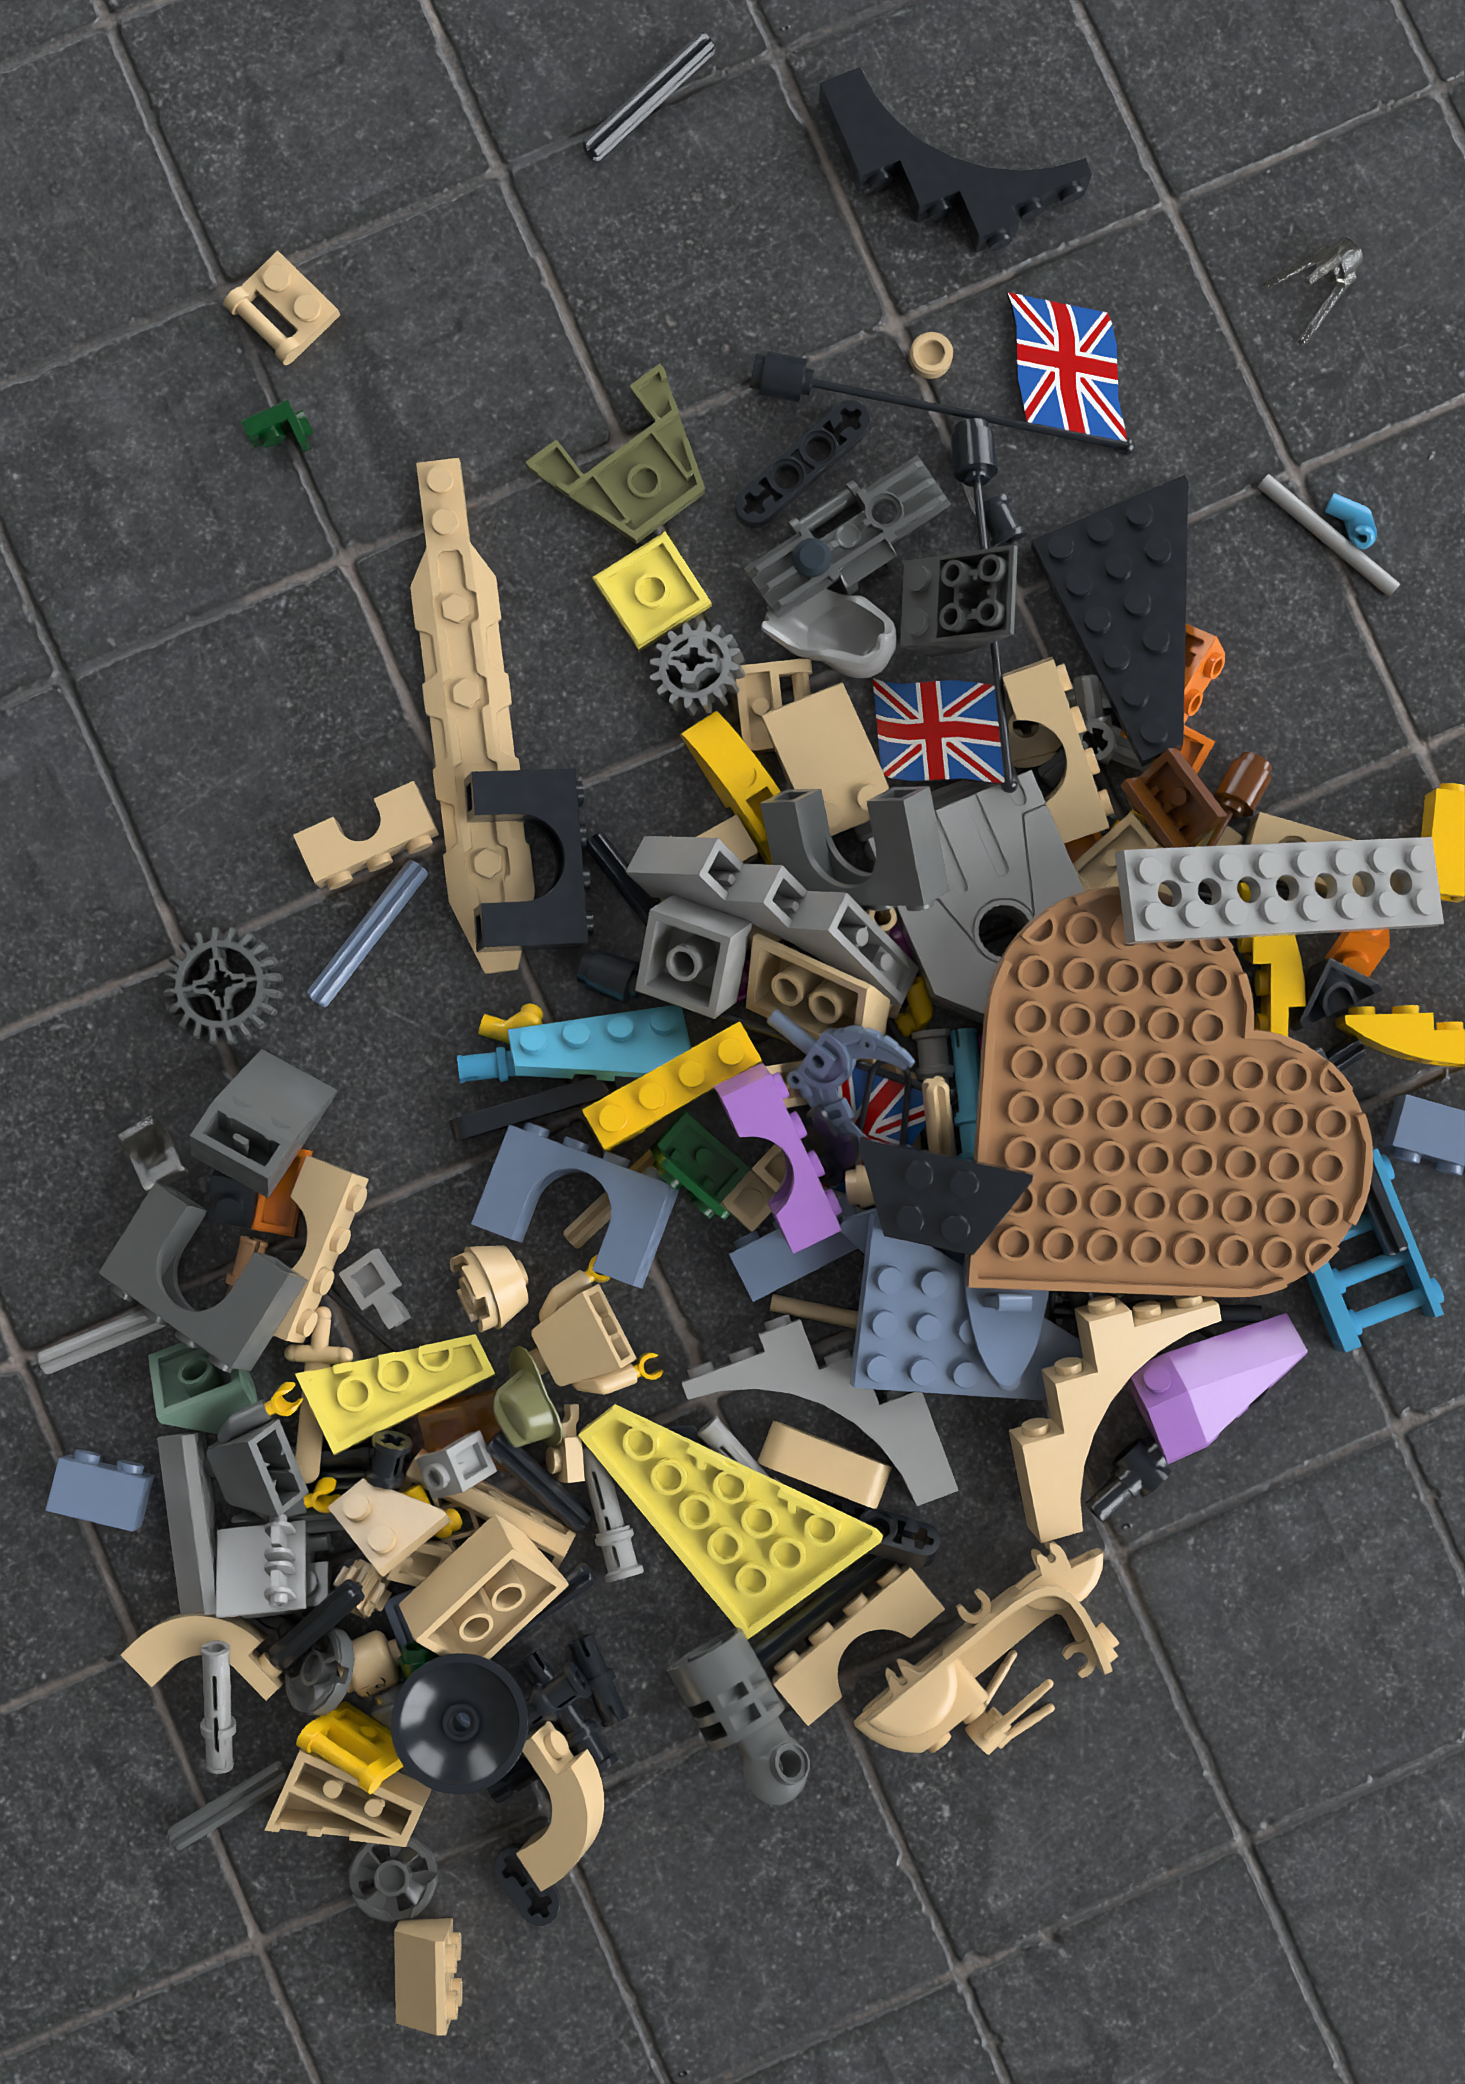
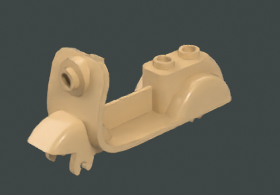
[854,1540,1119,1753]

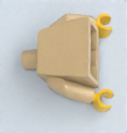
[529,1255,663,1395]

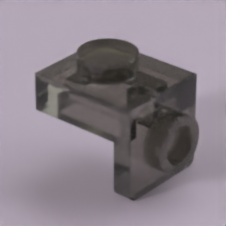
[116,1116,189,1193]

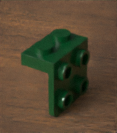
[649,1109,751,1220]

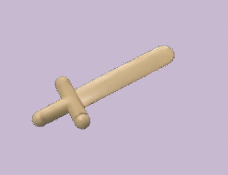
[284,1306,353,1484]

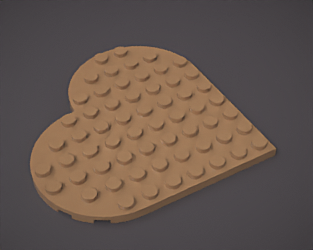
[965,886,1373,1297]

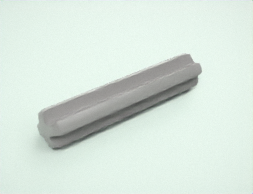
[37,1310,166,1374]

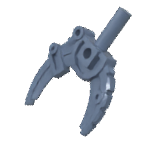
[766,1009,915,1159]

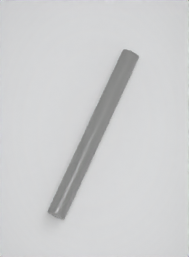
[1257,474,1400,597]

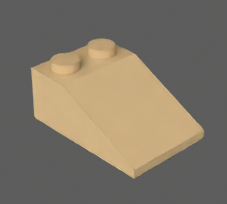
[761,682,889,836]

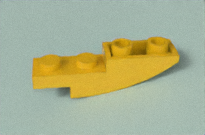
[680,711,781,865]
[1237,882,1306,1037]
[1335,1005,1465,1067]

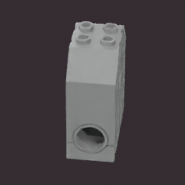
[863,770,1084,1024]

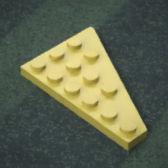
[578,1404,883,1640]

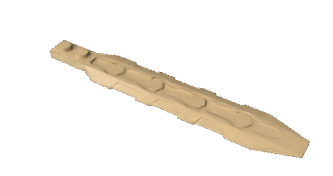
[410,458,535,974]

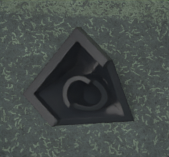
[1290,957,1382,1032]

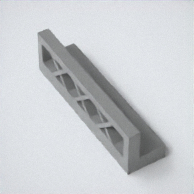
[157,1431,218,1615]

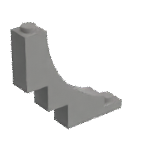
[626,836,919,1005]

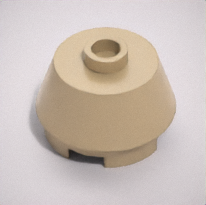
[450,1245,529,1332]

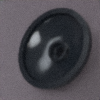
[391,1653,529,1794]

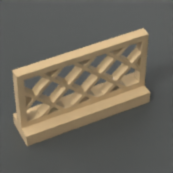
[398,1448,577,1570]

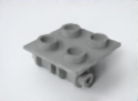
[216,1514,306,1618]

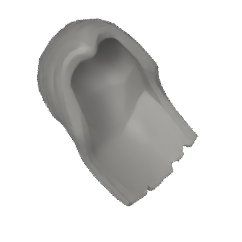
[761,588,897,678]

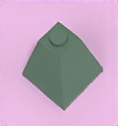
[148,1342,258,1434]

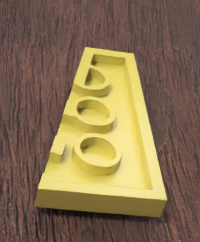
[295,1334,495,1455]

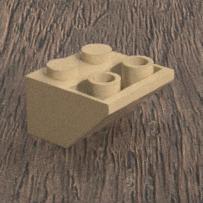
[394,1918,462,2036]

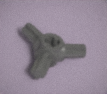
[1037,674,1154,787]

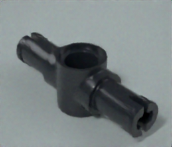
[1084,1436,1171,1522]

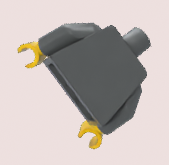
[204,1382,340,1521]

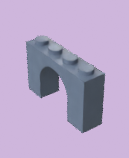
[471,1121,680,1288]

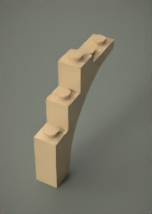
[1009,1295,1221,1543]

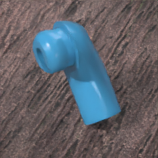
[1324,493,1377,549]

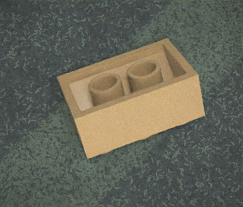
[746,933,890,1060]
[399,1514,569,1659]

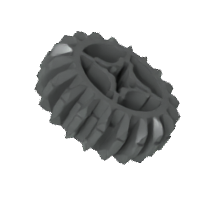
[163,927,283,1045]

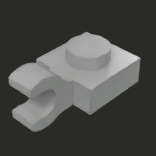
[339,1248,411,1329]

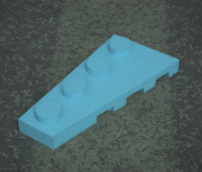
[508,1005,691,1081]

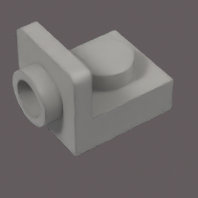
[417,1430,497,1499]

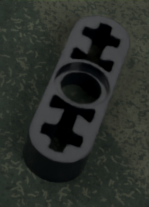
[820,1495,941,1568]

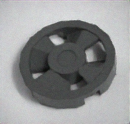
[285,1626,355,1717]
[348,1834,438,1923]

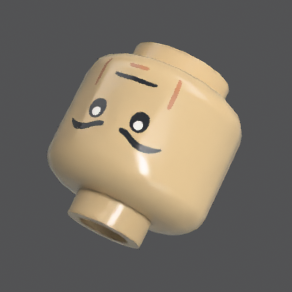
[336,1630,402,1698]

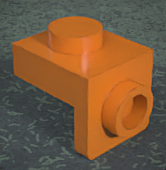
[1325,929,1390,977]

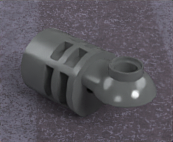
[667,1628,810,1806]

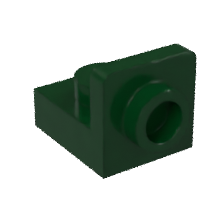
[241,400,314,452]

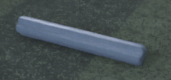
[307,860,428,1007]

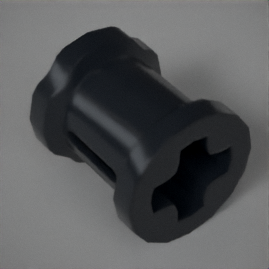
[975,493,1027,548]
[364,1430,412,1490]

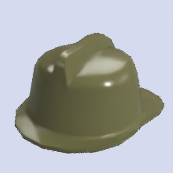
[493,1346,563,1447]

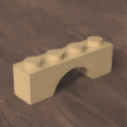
[1002,657,1114,843]
[273,1156,369,1343]
[772,1564,945,1726]

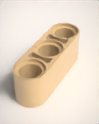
[757,1420,893,1509]

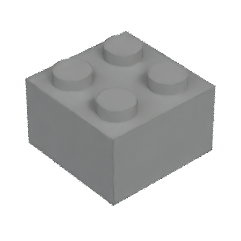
[635,895,752,1019]

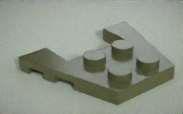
[525,363,705,544]

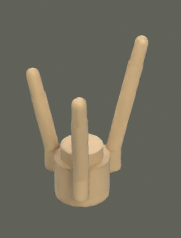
[965,1650,1055,1755]

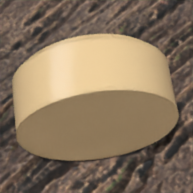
[909,332,953,379]

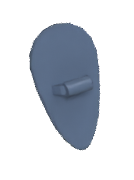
[963,1254,1049,1387]

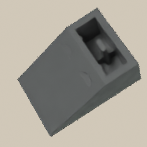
[900,545,1018,657]
[190,1049,338,1198]

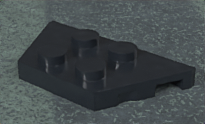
[859,1137,1034,1255]

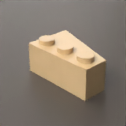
[264,1749,432,1847]

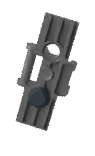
[744,455,951,619]

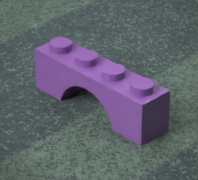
[714,1063,843,1254]

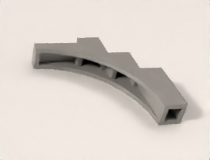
[682,1314,959,1506]

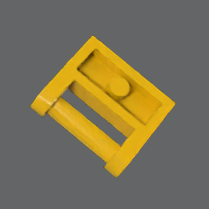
[296,1701,404,1794]

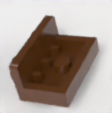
[1120,748,1227,848]

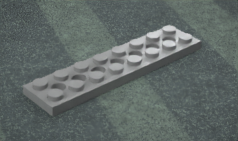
[1115,837,1444,944]

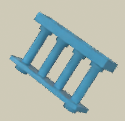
[1305,1148,1444,1353]

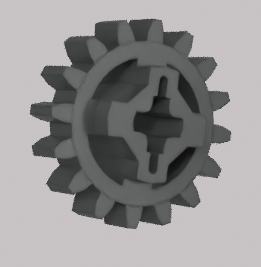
[650,621,745,716]

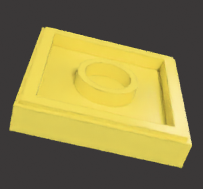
[592,532,712,652]

